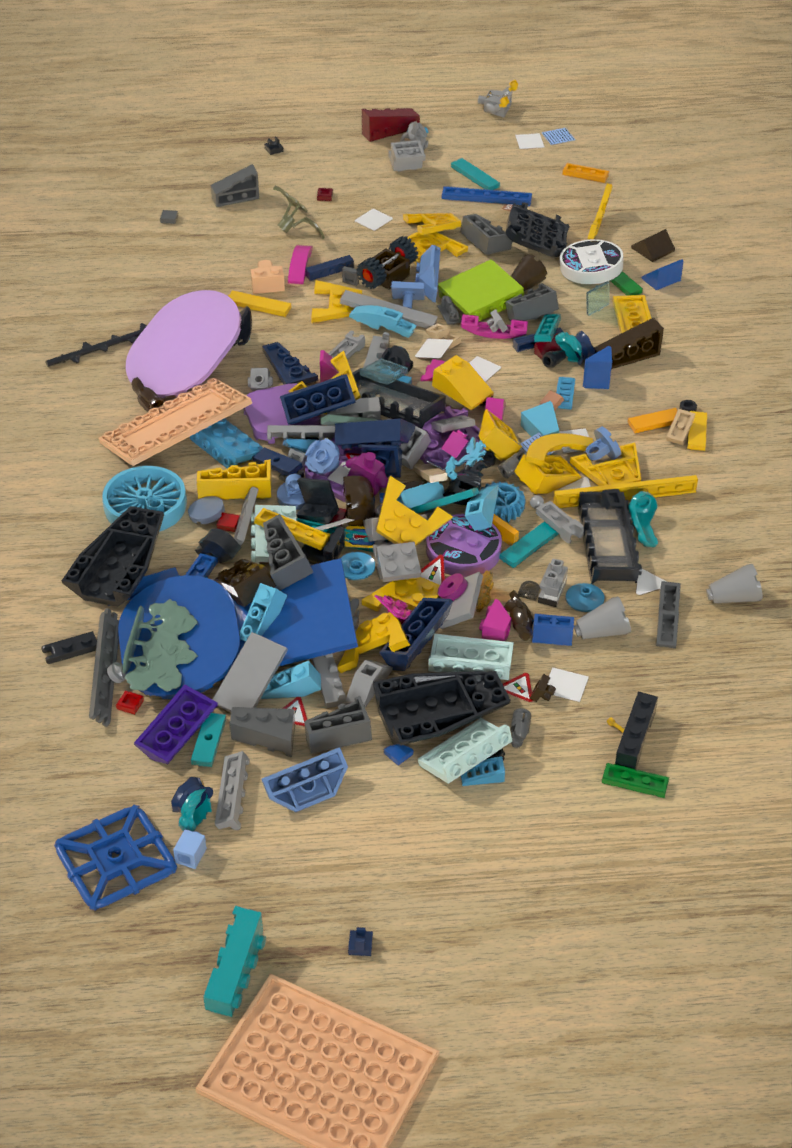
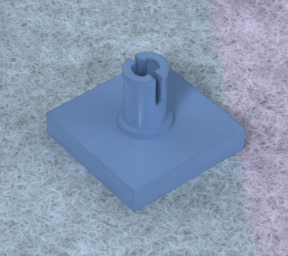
[391,281,425,309]

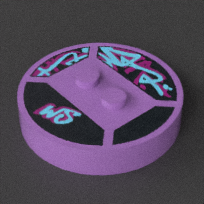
[426,514,502,577]

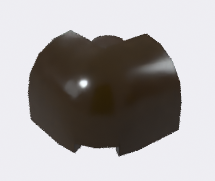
[343,476,375,527]

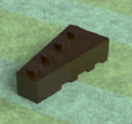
[594,317,664,369]

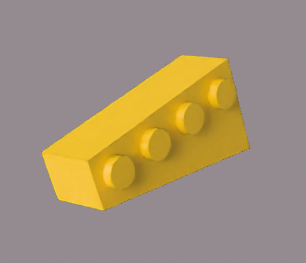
[197,459,271,500]

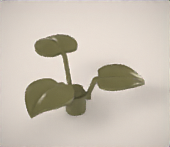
[273,185,325,239]

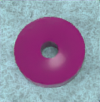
[438,573,468,601]

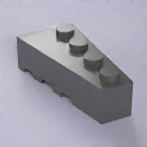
[263,514,314,591]

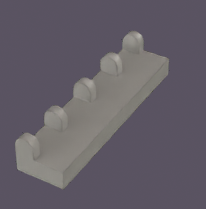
[363,332,390,373]
[267,425,335,441]
[312,653,346,709]
[215,751,250,830]

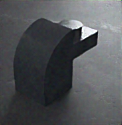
[195,528,241,563]

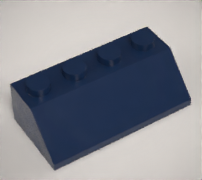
[280,374,356,425]
[335,419,415,450]
[379,598,453,671]

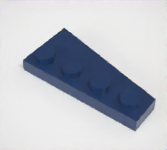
[262,342,318,385]

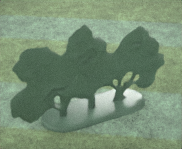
[123,599,198,692]

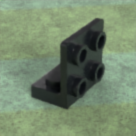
[296,478,339,523]
[301,526,345,565]

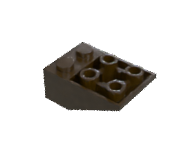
[213,559,276,607]

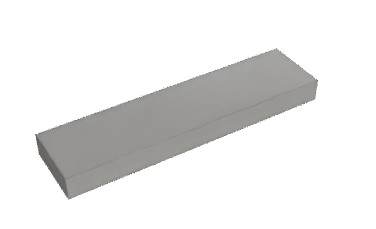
[234,487,258,546]

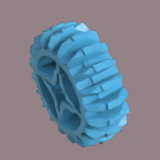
[481,481,526,523]

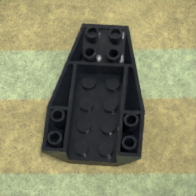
[61,506,164,607]
[373,671,511,745]

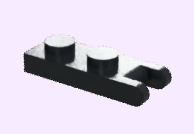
[41,631,97,664]

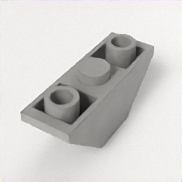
[345,660,393,708]

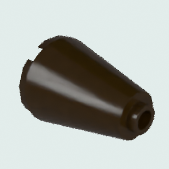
[511,254,547,291]

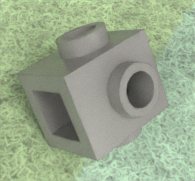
[248,368,273,392]

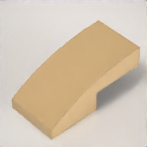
[426,323,461,350]

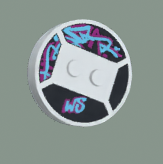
[560,239,623,284]

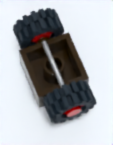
[356,236,418,290]

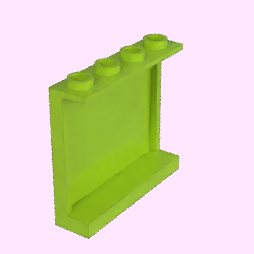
[438,259,524,322]

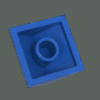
[641,259,684,291]
[583,346,612,389]

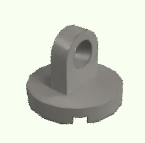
[400,121,428,150]

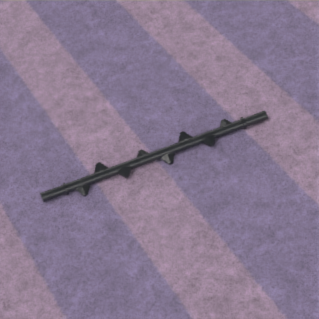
[45,323,147,367]

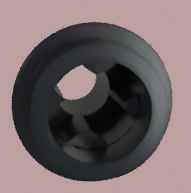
[542,350,566,368]

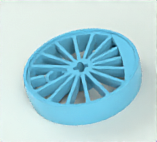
[102,466,187,532]

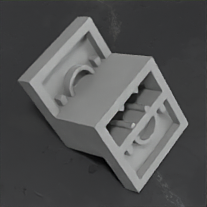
[388,140,425,171]
[373,542,421,582]

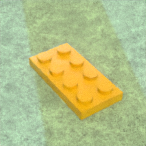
[612,295,651,333]

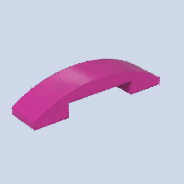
[288,245,313,284]
[461,315,528,339]

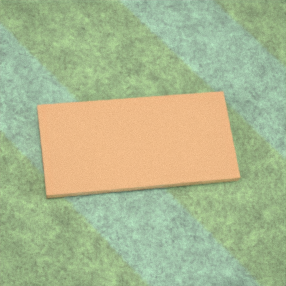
[98,378,252,466]

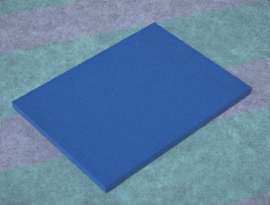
[219,558,358,681]

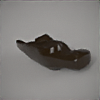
[131,377,164,412]
[504,590,534,641]

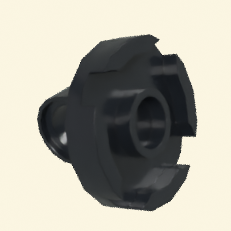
[380,345,414,376]

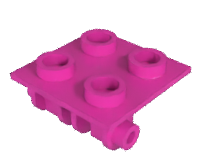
[375,595,412,625]

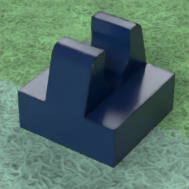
[348,927,373,956]

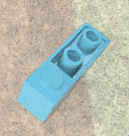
[465,485,499,531]
[239,583,287,642]
[261,660,321,699]

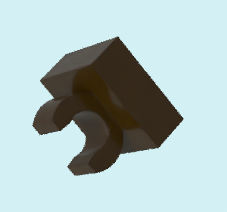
[529,674,556,703]

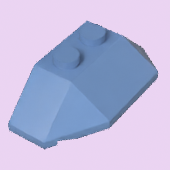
[415,245,441,302]
[261,747,348,813]

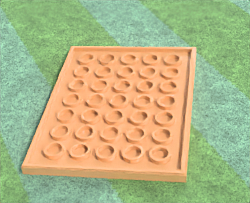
[196,973,440,1148]

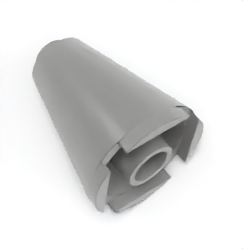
[706,564,763,603]
[574,596,631,639]

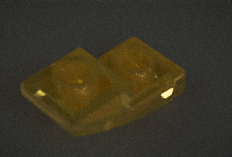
[476,570,494,613]

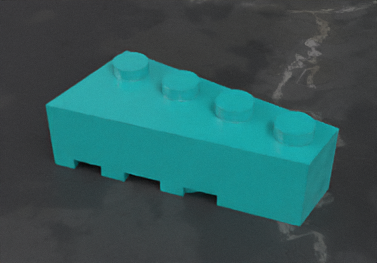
[203,906,266,1017]

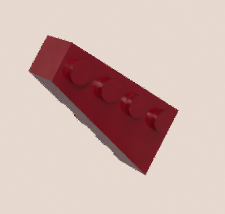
[361,108,420,142]

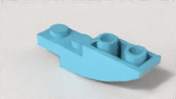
[349,305,417,338]

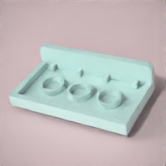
[251,505,297,564]
[428,634,514,680]
[418,718,512,784]

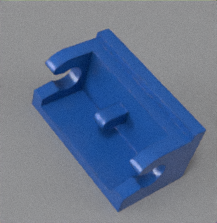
[532,614,574,646]

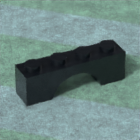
[615,691,658,769]

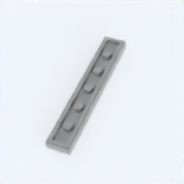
[340,290,438,329]

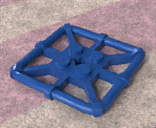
[54,805,177,910]

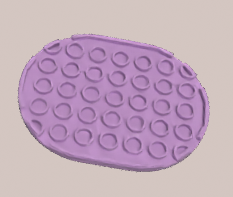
[126,290,242,398]

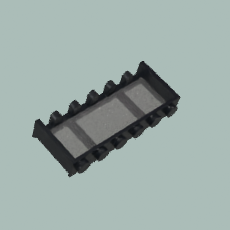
[352,368,446,429]
[578,492,642,584]

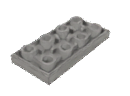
[213,632,288,712]

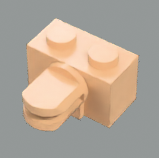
[250,260,285,294]

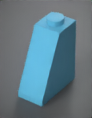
[520,401,559,437]
[397,482,445,508]

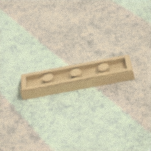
[413,463,448,483]

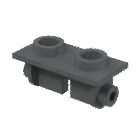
[437,296,462,325]

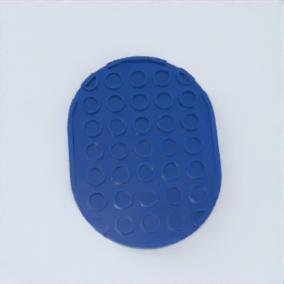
[118,575,241,699]

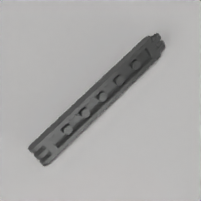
[89,608,119,727]

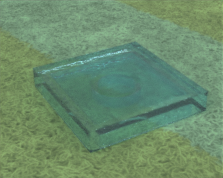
[360,359,408,385]

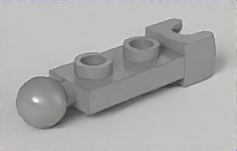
[328,331,365,360]
[530,495,584,544]

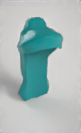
[628,491,658,548]

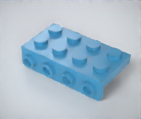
[190,418,263,469]

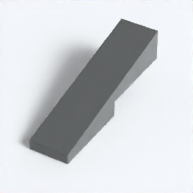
[656,581,681,649]

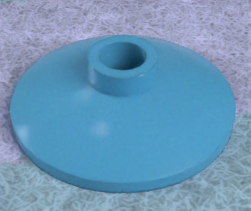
[341,552,375,580]
[566,583,605,612]

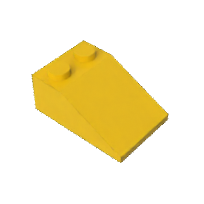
[432,355,494,410]
[479,409,522,461]
[514,454,581,494]

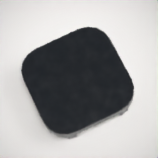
[506,202,570,257]

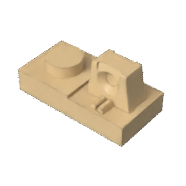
[666,409,695,445]

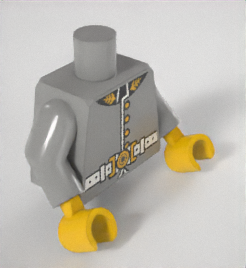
[478,80,518,117]

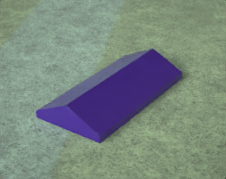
[134,685,218,764]

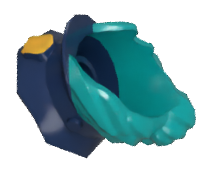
[555,331,595,365]
[171,777,214,832]

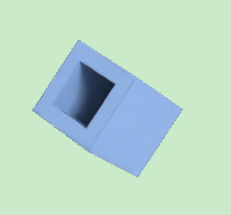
[173,829,207,869]

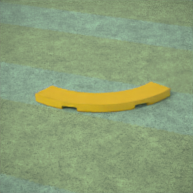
[587,183,613,240]
[525,433,593,466]

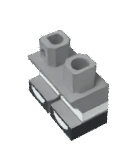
[538,559,568,607]

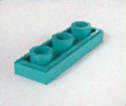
[191,713,226,767]

